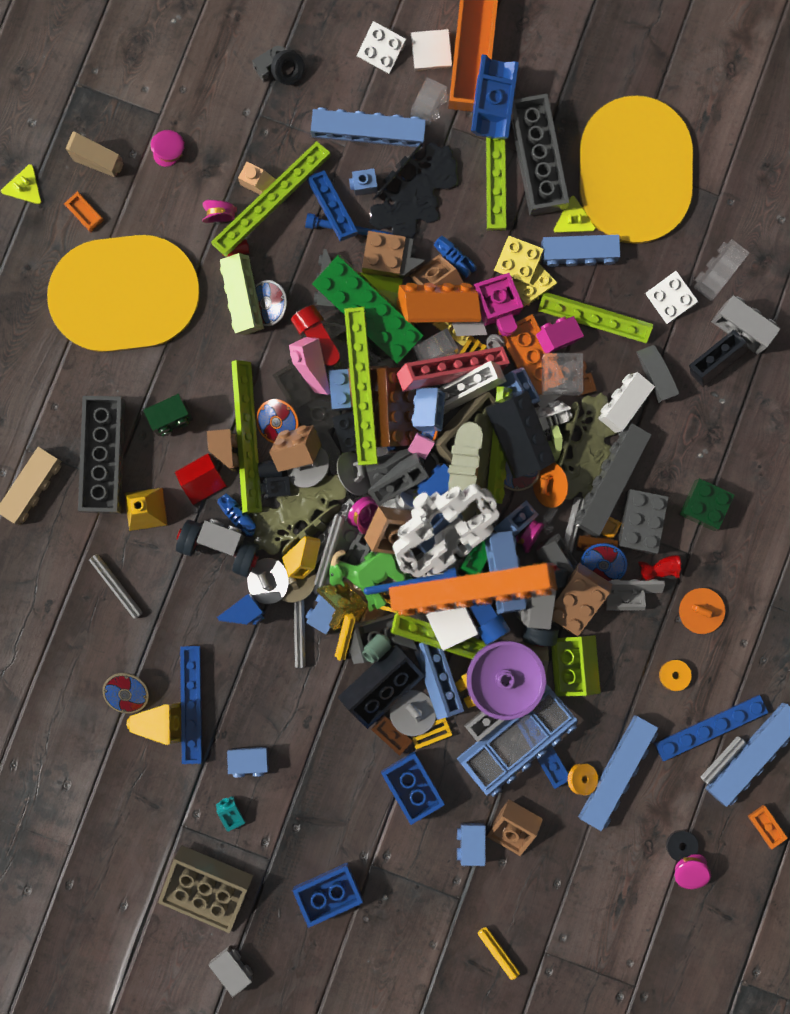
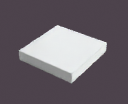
[411,29,452,71]
[426,605,479,650]

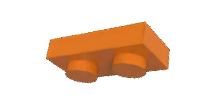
[748,805,788,849]

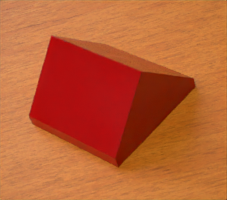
[175,454,227,505]

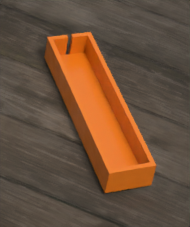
[448,0,498,112]
[389,563,557,616]

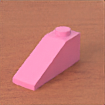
[289,337,331,395]

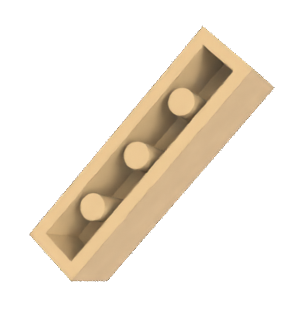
[0,447,61,525]

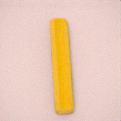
[335,613,356,661]
[478,927,520,980]

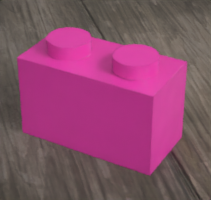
[536,316,584,355]

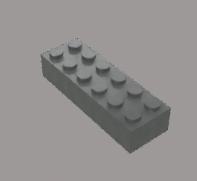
[511,94,569,216]
[78,396,125,514]

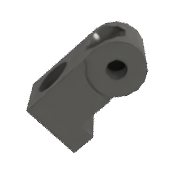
[252,46,287,82]

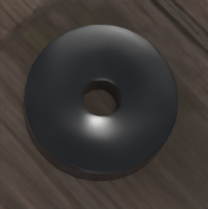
[666,830,699,862]

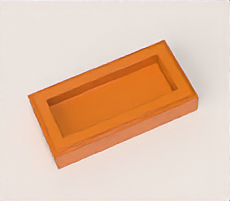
[64,191,104,232]

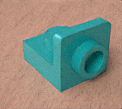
[216,796,245,832]

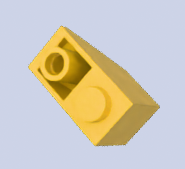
[282,536,321,579]

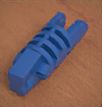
[434,236,477,278]
[217,493,256,537]

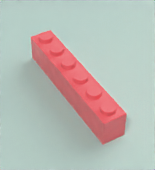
[397,346,510,391]

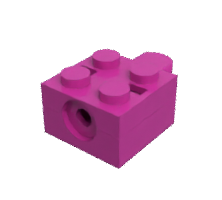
[473,272,524,337]

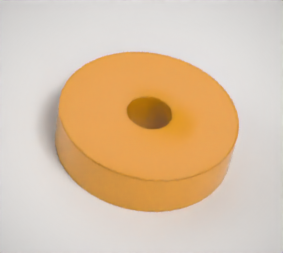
[659,660,691,691]
[568,763,598,795]

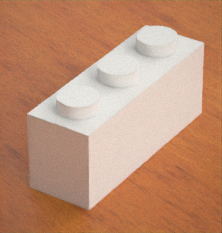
[598,372,655,433]

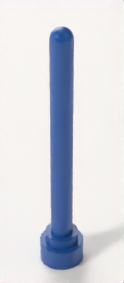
[305,213,393,236]
[364,568,457,595]

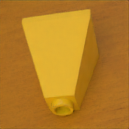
[124,488,168,531]
[127,702,181,745]

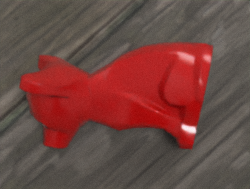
[639,555,681,581]

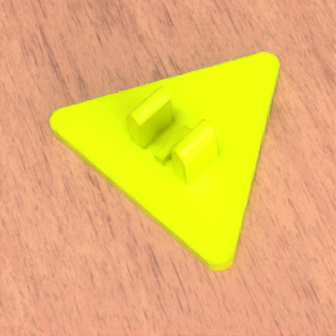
[1,164,41,204]
[554,196,595,233]

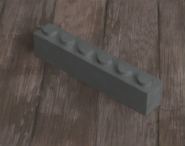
[574,423,651,536]

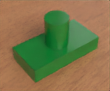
[460,540,488,575]

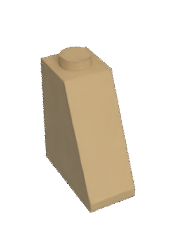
[65,132,123,177]

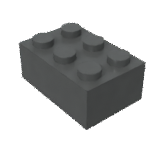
[618,489,668,555]

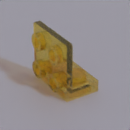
[317,582,368,630]

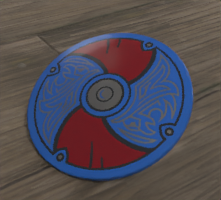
[581,543,627,581]

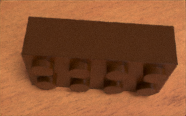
[371,368,419,447]

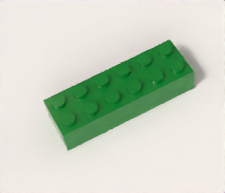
[312,254,424,364]

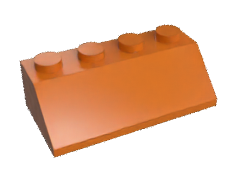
[396,283,481,322]

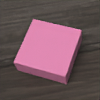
[408,433,435,459]

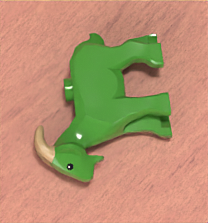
[329,550,413,612]

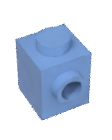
[349,169,377,196]

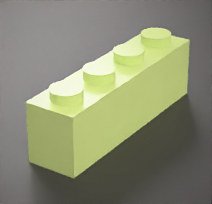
[220,253,264,335]

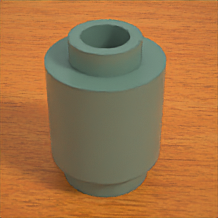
[362,634,391,663]

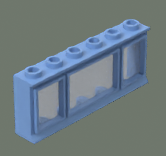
[457,684,578,797]

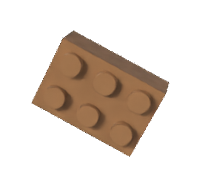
[552,563,612,636]

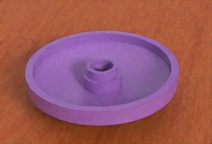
[466,640,546,720]

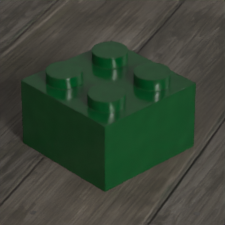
[143,393,193,437]
[679,478,734,531]

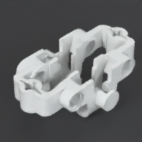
[393,484,499,577]

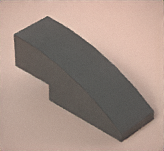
[636,345,679,403]

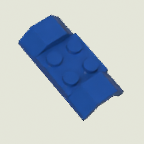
[471,54,519,139]

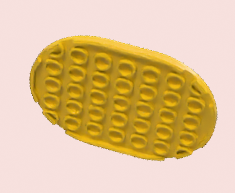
[579,96,693,244]
[47,235,200,352]

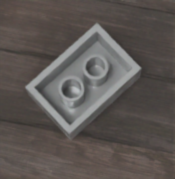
[711,295,780,354]

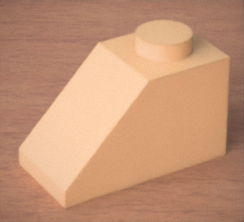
[238,162,276,195]

